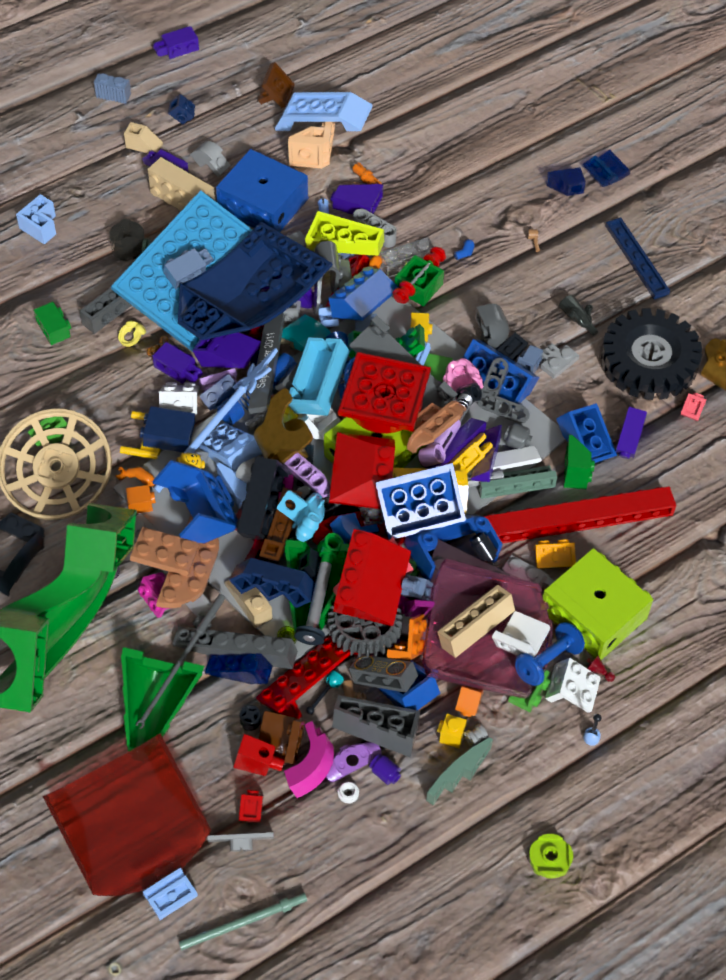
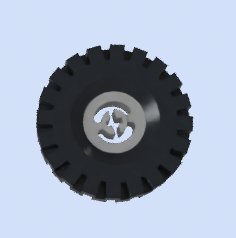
[600,308,702,400]

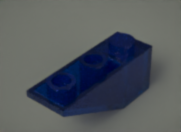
[205,653,273,684]

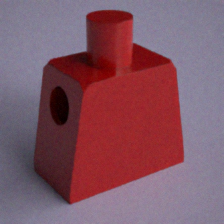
[233,734,285,776]

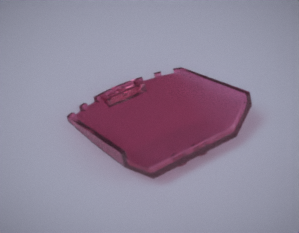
[422,559,553,699]

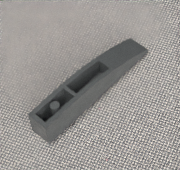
[172,626,298,669]

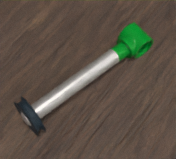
[294,533,343,645]

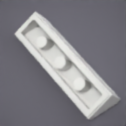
[467,446,542,476]

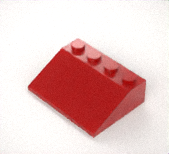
[333,529,411,626]

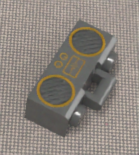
[349,654,418,692]

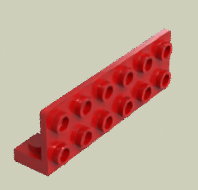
[256,627,373,718]

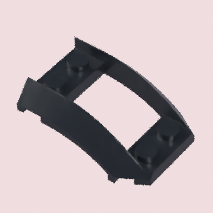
[0,512,45,597]

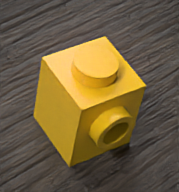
[410,313,432,342]
[437,714,467,749]

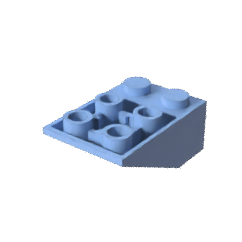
[199,422,262,472]

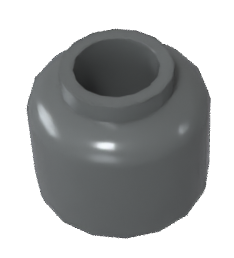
[503,423,533,449]

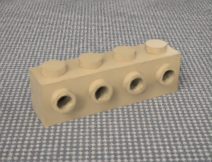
[438,585,515,658]

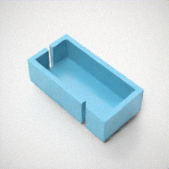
[289,337,350,416]

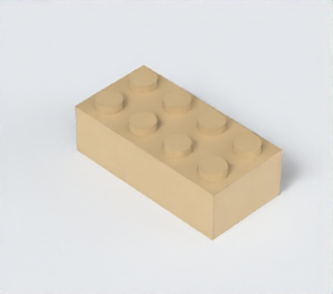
[148,157,215,211]

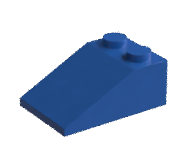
[556,403,617,463]
[378,660,440,711]

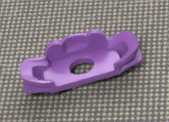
[326,742,382,782]

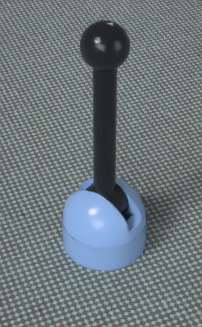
[583,714,602,746]

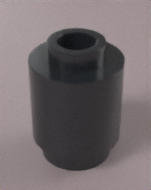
[470,532,498,562]

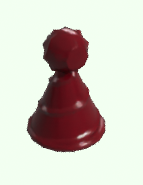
[587,655,615,682]

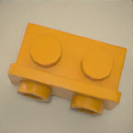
[533,540,576,569]

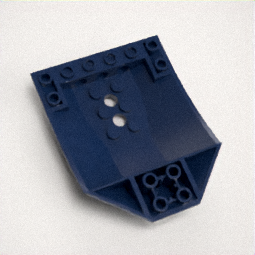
[178,222,333,340]

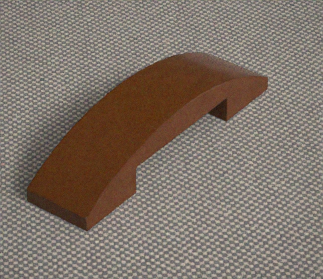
[259,487,302,563]

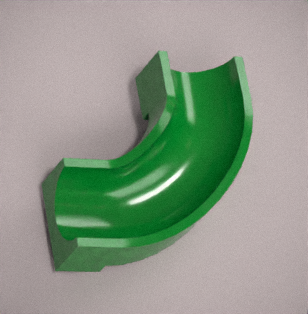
[0,503,137,713]

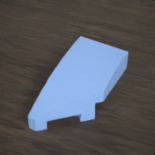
[318,304,339,327]

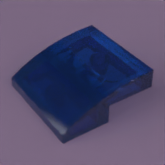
[582,149,631,187]

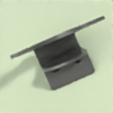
[313,241,352,314]

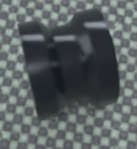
[239,705,261,731]

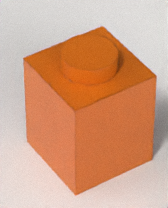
[126,485,156,514]
[455,682,484,717]

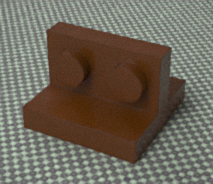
[258,62,295,109]

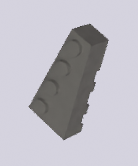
[332,695,420,758]

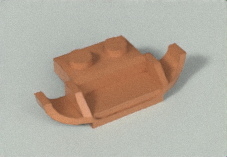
[407,400,467,453]

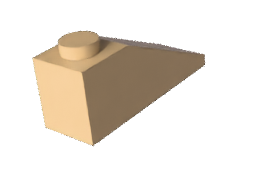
[224,580,272,628]

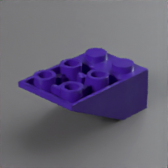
[192,332,261,368]

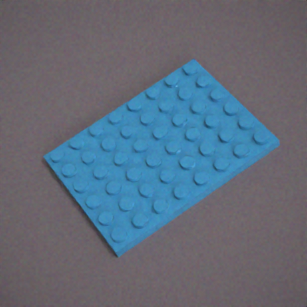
[111,190,252,352]

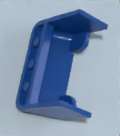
[152,460,238,544]
[404,514,503,582]

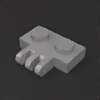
[541,343,579,379]

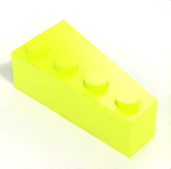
[305,211,384,256]

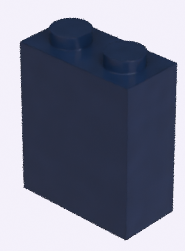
[140,406,195,453]

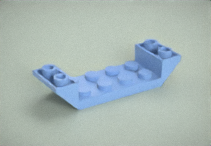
[275,92,373,131]

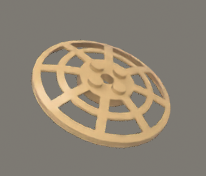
[0,409,112,520]

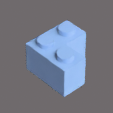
[16,194,56,244]

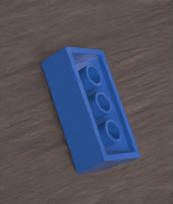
[329,267,398,321]
[463,339,540,408]

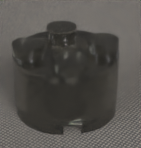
[109,219,145,261]

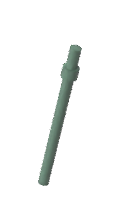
[179,893,307,951]

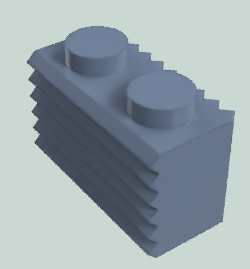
[94,73,131,104]

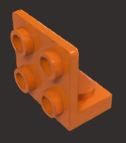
[387,614,427,660]

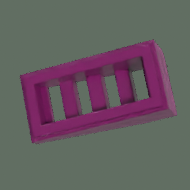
[404,600,435,617]

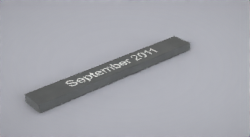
[248,313,285,414]

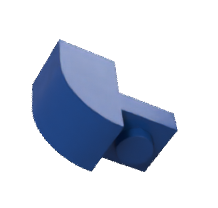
[330,513,379,544]

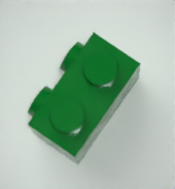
[33,302,71,345]

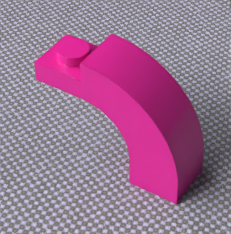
[284,721,334,798]

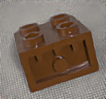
[259,711,305,764]

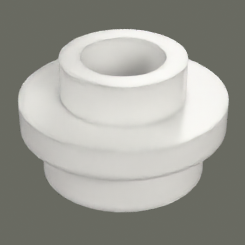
[338,782,359,803]

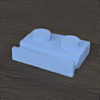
[143,868,198,920]

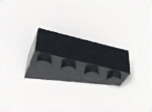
[237,457,290,541]

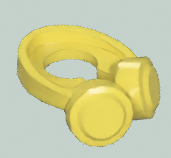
[118,321,146,347]

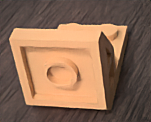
[288,122,335,168]

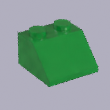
[564,435,595,490]

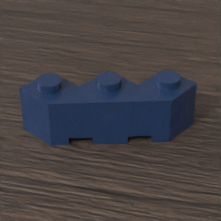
[229,558,315,608]

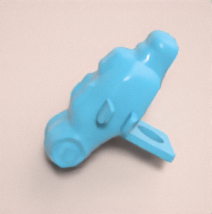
[277,490,325,542]

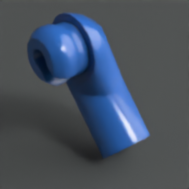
[454,239,475,260]

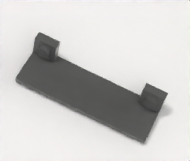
[349,315,458,411]

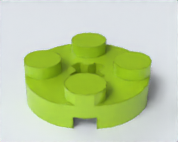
[529,834,573,878]

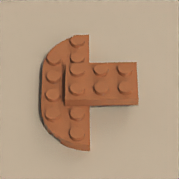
[130,515,219,608]

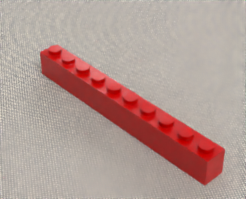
[483,486,676,544]

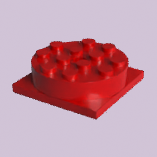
[338,352,431,434]

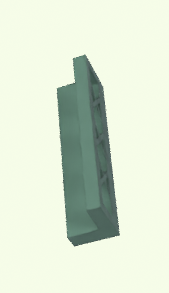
[477,466,557,499]

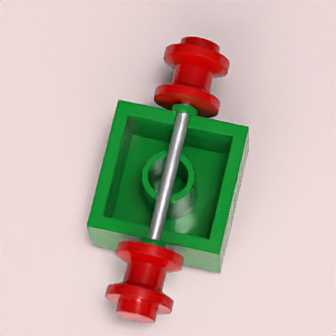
[393,246,446,307]

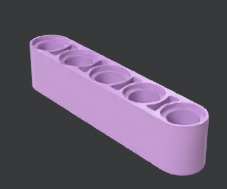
[283,452,331,498]

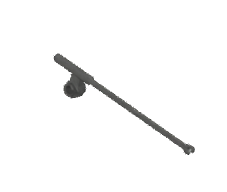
[135,594,226,729]

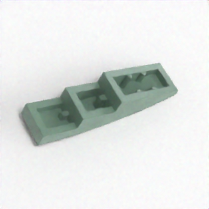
[426,737,493,805]

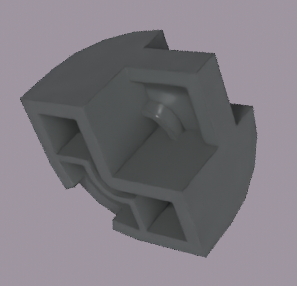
[475,304,510,350]

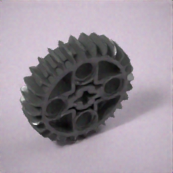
[327,601,403,658]

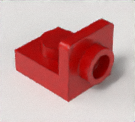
[239,790,264,823]

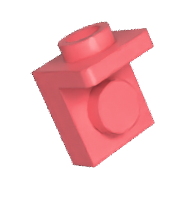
[680,393,706,421]

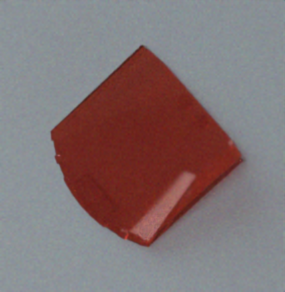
[43,734,211,896]

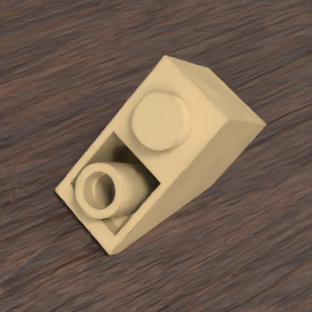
[124,122,163,153]

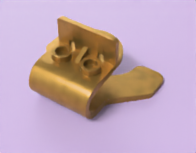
[701,338,726,391]
[254,388,313,464]

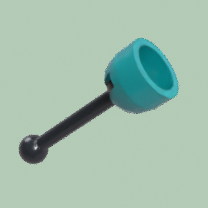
[306,670,344,714]

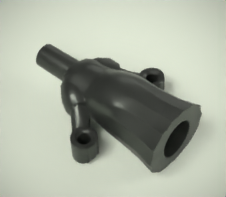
[559,295,599,336]

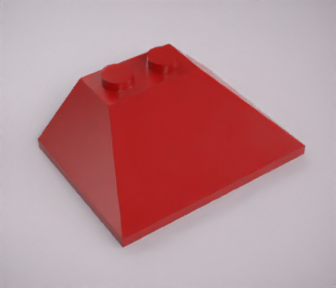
[329,432,395,509]

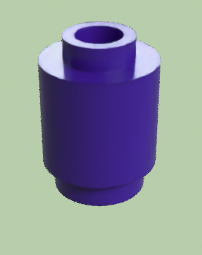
[369,754,401,785]

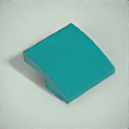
[282,315,331,352]

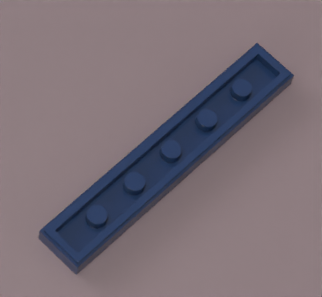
[605,217,670,299]

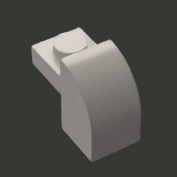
[190,141,230,177]

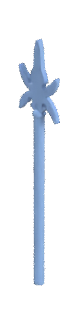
[153,348,278,493]

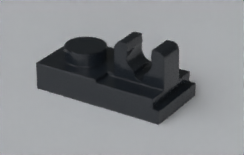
[497,332,528,361]

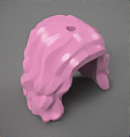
[443,358,484,399]

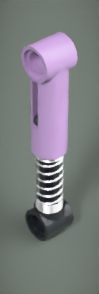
[418,383,482,467]

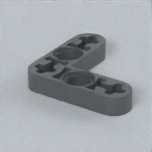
[478,358,530,423]

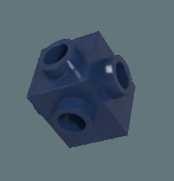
[168,94,195,124]

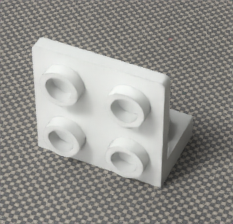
[159,382,200,414]
[492,611,550,657]
[545,658,601,713]

